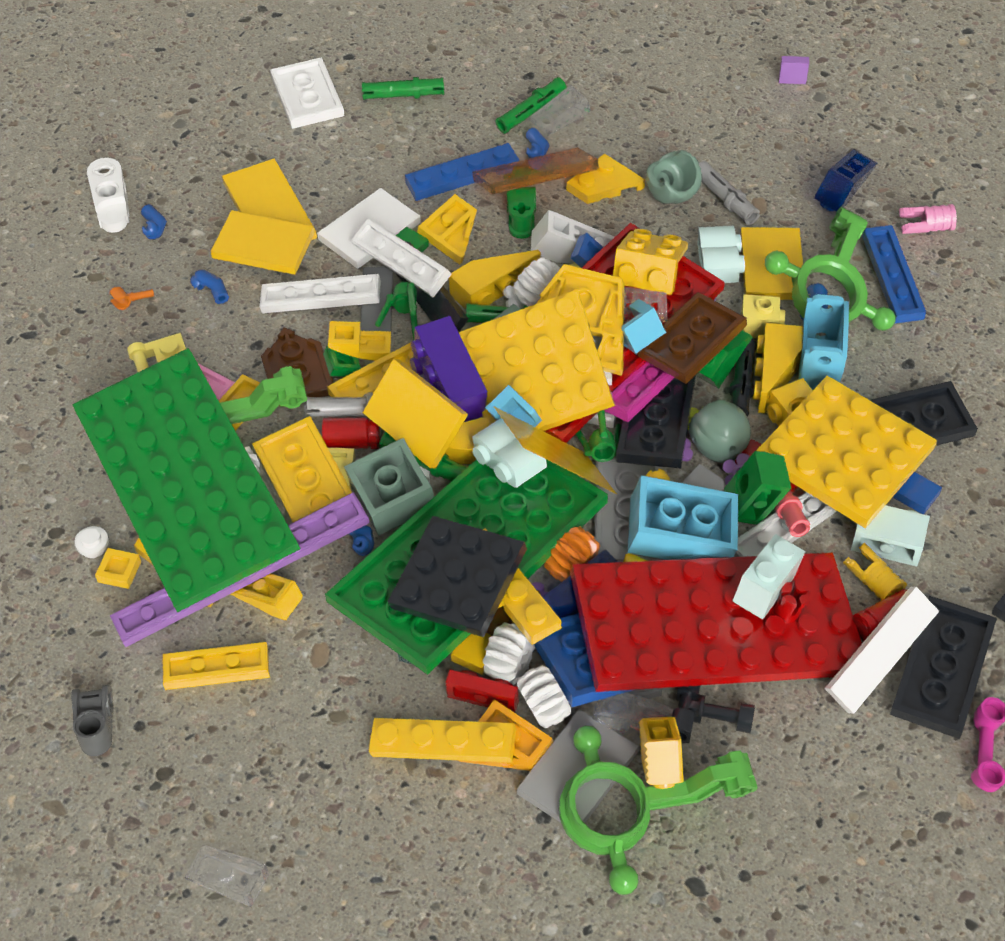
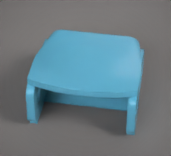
[798,294,849,390]

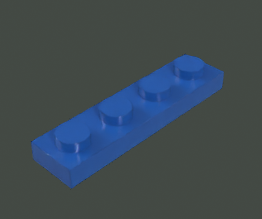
[405,143,520,201]
[862,225,926,323]

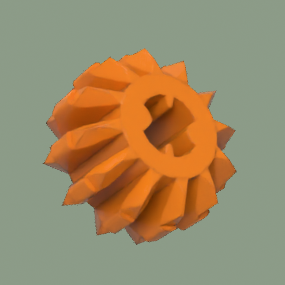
[544,527,600,584]

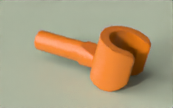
[110,287,154,310]

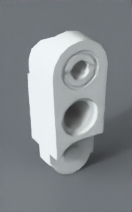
[87,158,130,233]

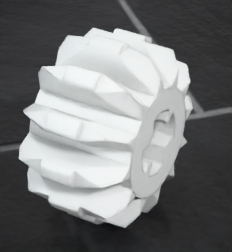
[514,257,560,307]
[483,622,535,685]
[517,665,571,728]

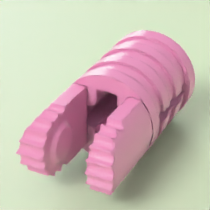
[899,204,956,234]

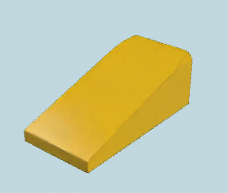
[230,573,303,620]

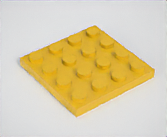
[459,289,615,431]
[756,375,937,529]

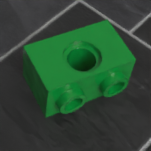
[724,451,791,525]

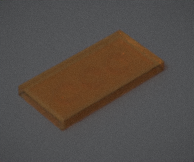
[472,147,599,194]

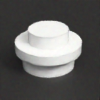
[75,526,109,558]

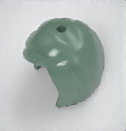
[646,150,702,204]
[688,400,751,463]

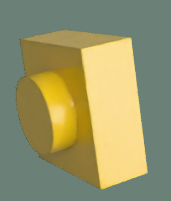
[95,548,141,589]

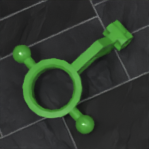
[764,207,896,331]
[220,366,308,424]
[559,725,758,895]

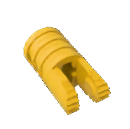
[843,543,907,601]

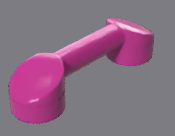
[971,697,1005,792]

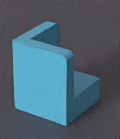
[622,299,666,354]
[485,385,542,427]

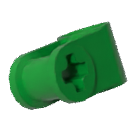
[507,186,536,239]

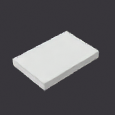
[270,57,344,129]
[317,188,421,269]

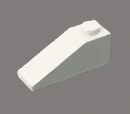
[531,210,614,264]

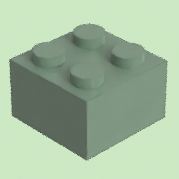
[344,438,434,536]

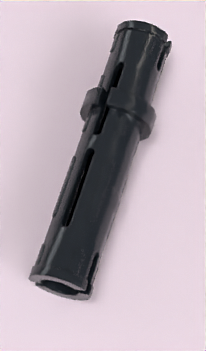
[729,338,757,417]

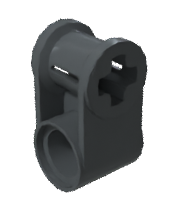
[71,685,114,756]

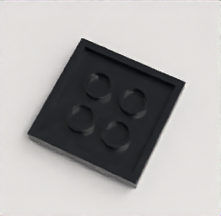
[388,516,527,637]

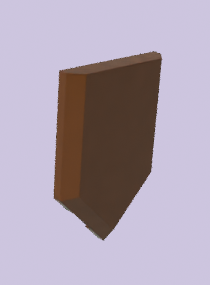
[261,327,334,407]

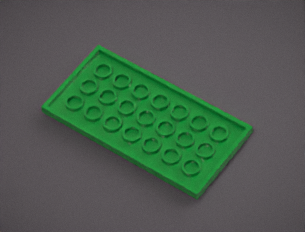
[72,348,300,613]
[325,459,608,675]

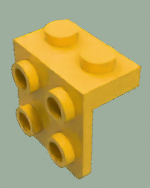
[613,229,688,295]

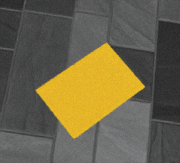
[493,406,617,494]

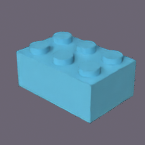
[628,475,738,560]

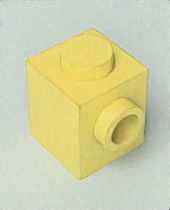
[741,294,785,339]

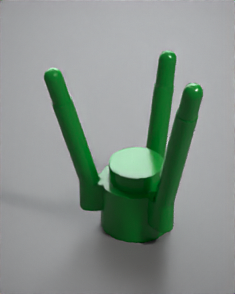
[375,282,418,340]
[575,410,622,462]

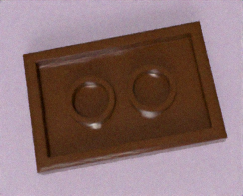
[638,292,747,384]

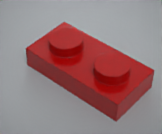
[446,670,519,713]

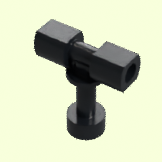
[672,686,755,743]

